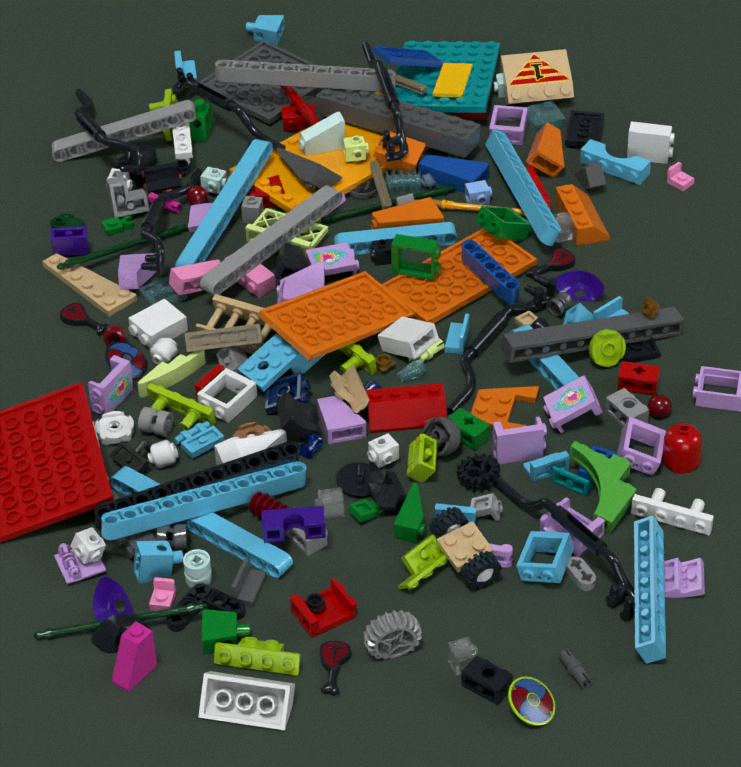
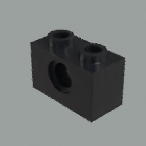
[461,655,513,705]

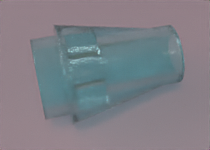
[397,359,427,382]

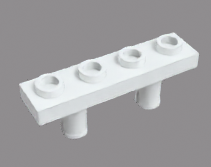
[172,123,193,164]
[631,488,714,535]

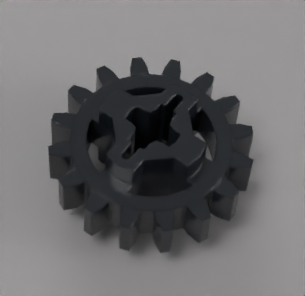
[456,453,501,489]

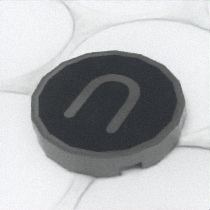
[348,178,378,199]

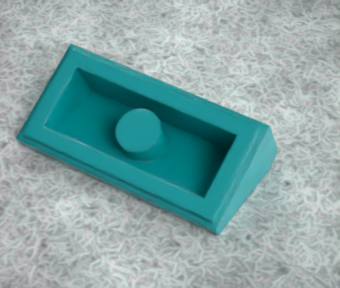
[552,466,594,496]

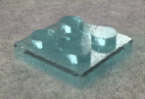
[525,101,566,132]

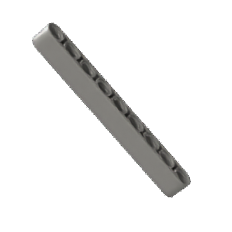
[51,100,196,162]

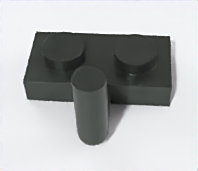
[109,439,151,474]

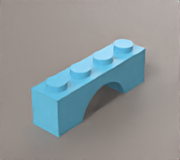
[580,139,651,185]

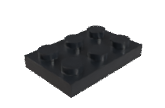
[565,110,604,147]

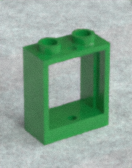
[475,206,532,240]
[391,234,441,280]

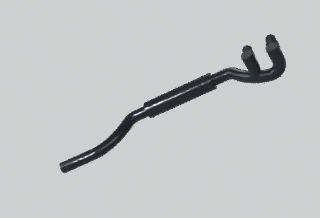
[362,42,408,162]
[172,67,286,150]
[74,89,144,175]
[140,168,202,274]
[447,275,557,415]
[494,477,635,622]

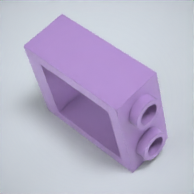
[489,105,528,145]
[693,366,741,412]
[617,416,666,476]

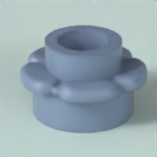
[421,173,436,189]

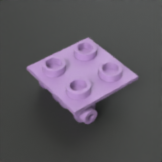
[54,543,106,584]

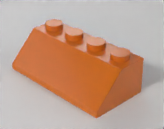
[555,184,610,246]

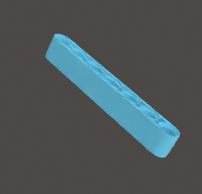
[334,222,458,255]
[510,324,579,390]

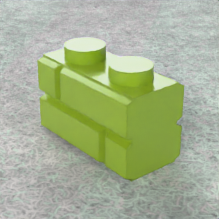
[407,434,437,483]

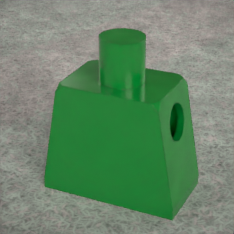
[189,99,214,142]
[202,610,250,655]

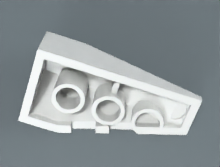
[214,429,287,465]

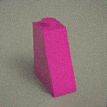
[112,622,157,692]

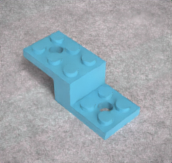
[237,333,324,392]

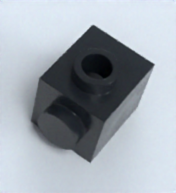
[369,238,393,266]

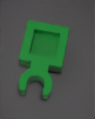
[101,216,135,236]
[348,499,386,522]

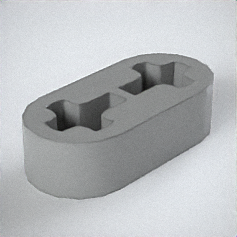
[566,557,596,591]

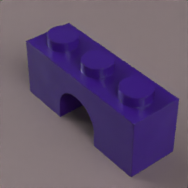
[262,506,326,543]

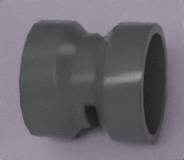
[547,292,573,317]

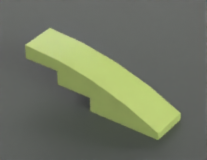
[138,350,206,398]

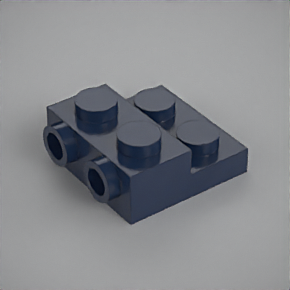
[265,372,311,414]

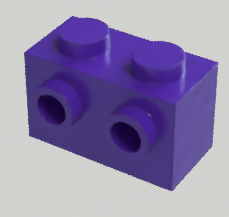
[50,226,89,256]

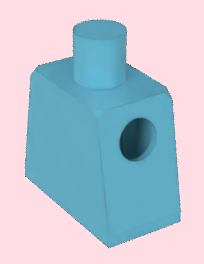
[246,15,285,45]
[133,541,183,584]

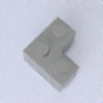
[106,176,149,218]

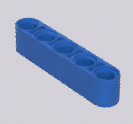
[461,240,519,303]

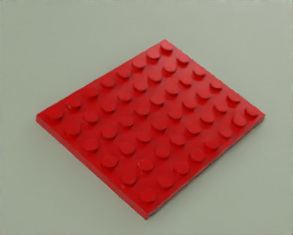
[0,382,114,543]

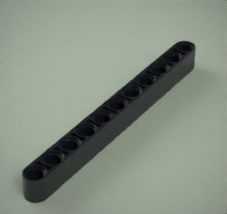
[94,441,300,531]

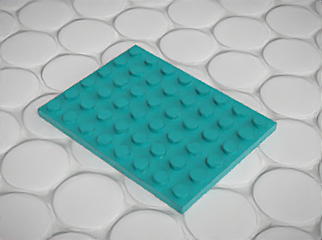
[395,41,500,113]

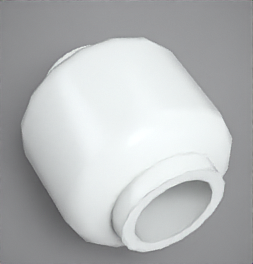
[150,338,178,365]
[148,440,179,469]

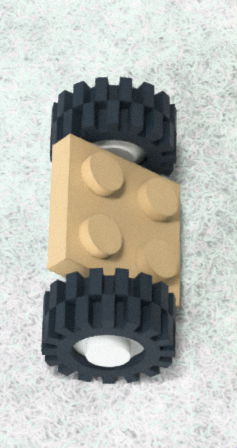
[429,507,502,590]

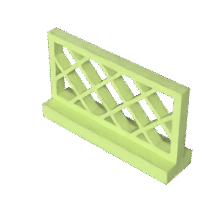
[245,208,329,257]

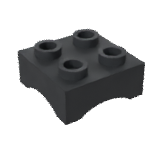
[276,392,322,442]

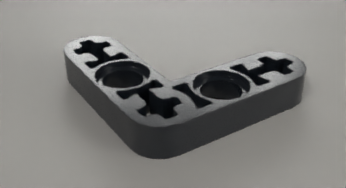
[167,583,245,632]

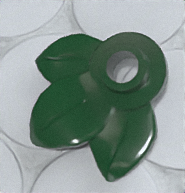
[50,214,85,228]

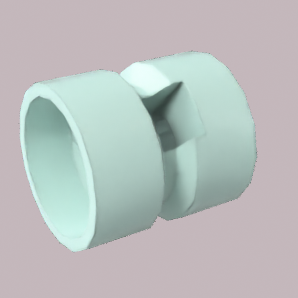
[183,549,212,588]

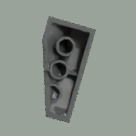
[276,147,342,189]

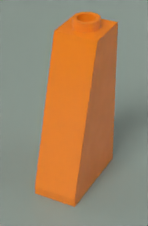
[526,122,564,178]
[370,197,444,230]

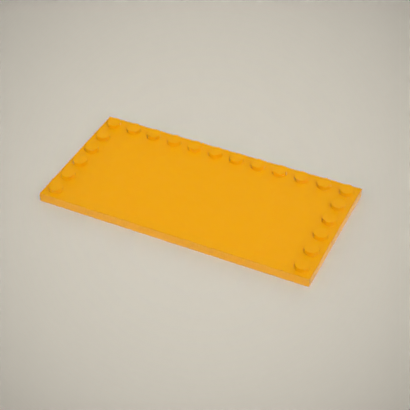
[229,91,430,212]

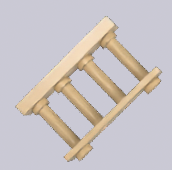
[196,294,272,355]

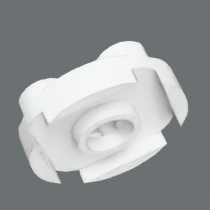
[95,411,134,445]

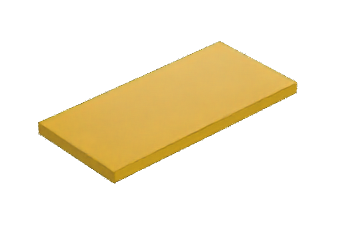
[432,63,473,98]

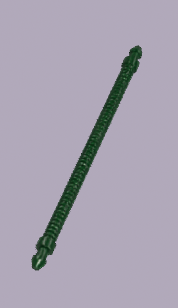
[321,185,456,223]
[57,224,188,270]
[34,602,207,640]

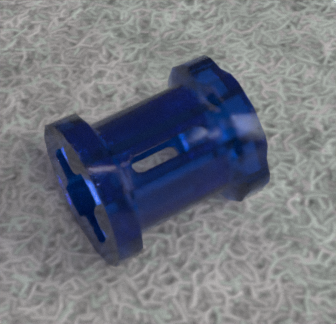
[300,433,324,459]

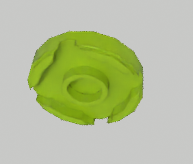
[589,329,626,367]

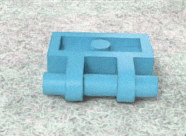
[174,421,225,459]

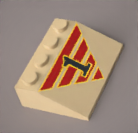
[501,49,574,105]

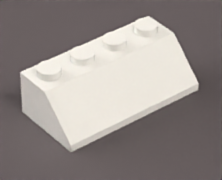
[198,671,295,730]

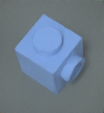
[465,180,492,205]

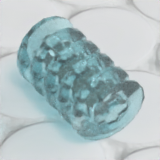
[385,168,421,192]

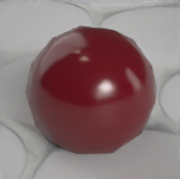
[187,185,209,205]
[103,325,127,346]
[647,394,672,418]

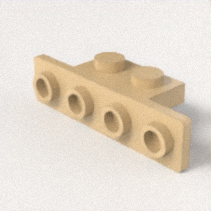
[329,366,369,414]

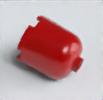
[661,423,702,474]

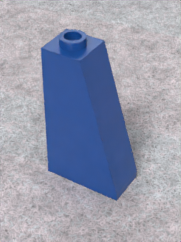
[417,155,489,193]

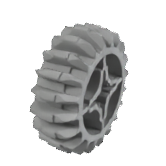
[363,610,422,660]

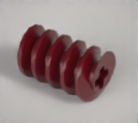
[248,492,288,519]

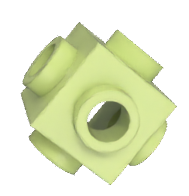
[343,136,369,162]

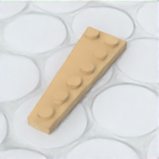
[42,253,137,317]

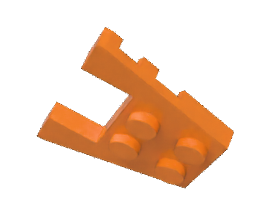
[471,386,539,430]

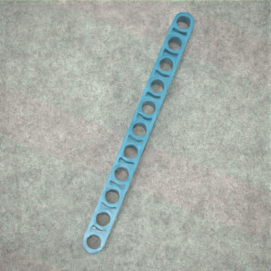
[485,129,561,246]
[175,139,273,267]
[101,461,307,540]
[110,466,293,578]

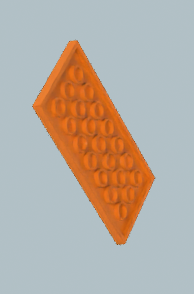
[381,228,537,323]
[259,271,415,361]

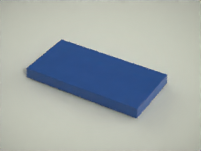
[372,46,443,68]

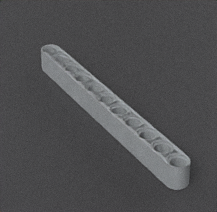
[215,60,396,92]
[199,185,343,295]

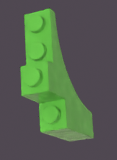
[570,441,637,534]

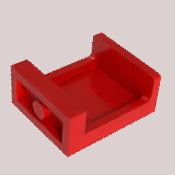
[290,578,357,638]

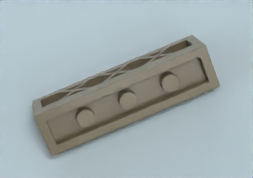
[184,324,262,352]

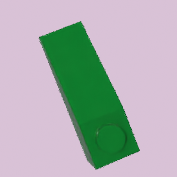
[394,482,426,544]

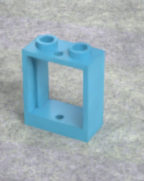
[516,531,574,583]

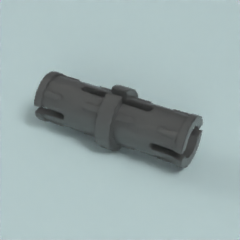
[558,648,593,689]

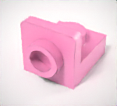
[667,162,695,191]
[149,577,176,611]

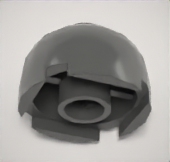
[423,417,461,456]

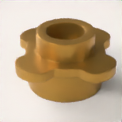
[640,297,659,319]
[376,354,395,372]

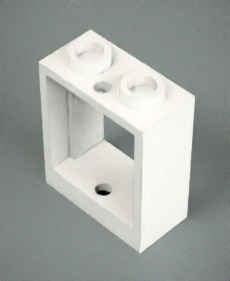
[197,368,257,423]

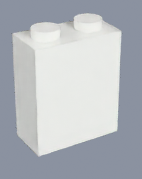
[627,121,675,164]
[128,299,188,349]
[377,316,439,359]

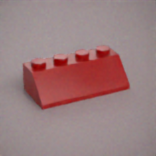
[365,383,447,434]

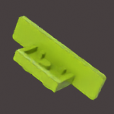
[398,534,448,590]
[214,637,301,675]

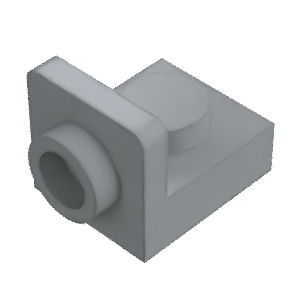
[470,493,503,521]

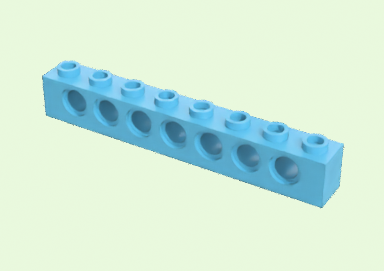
[634,516,666,664]

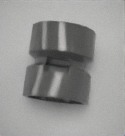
[157,524,188,551]

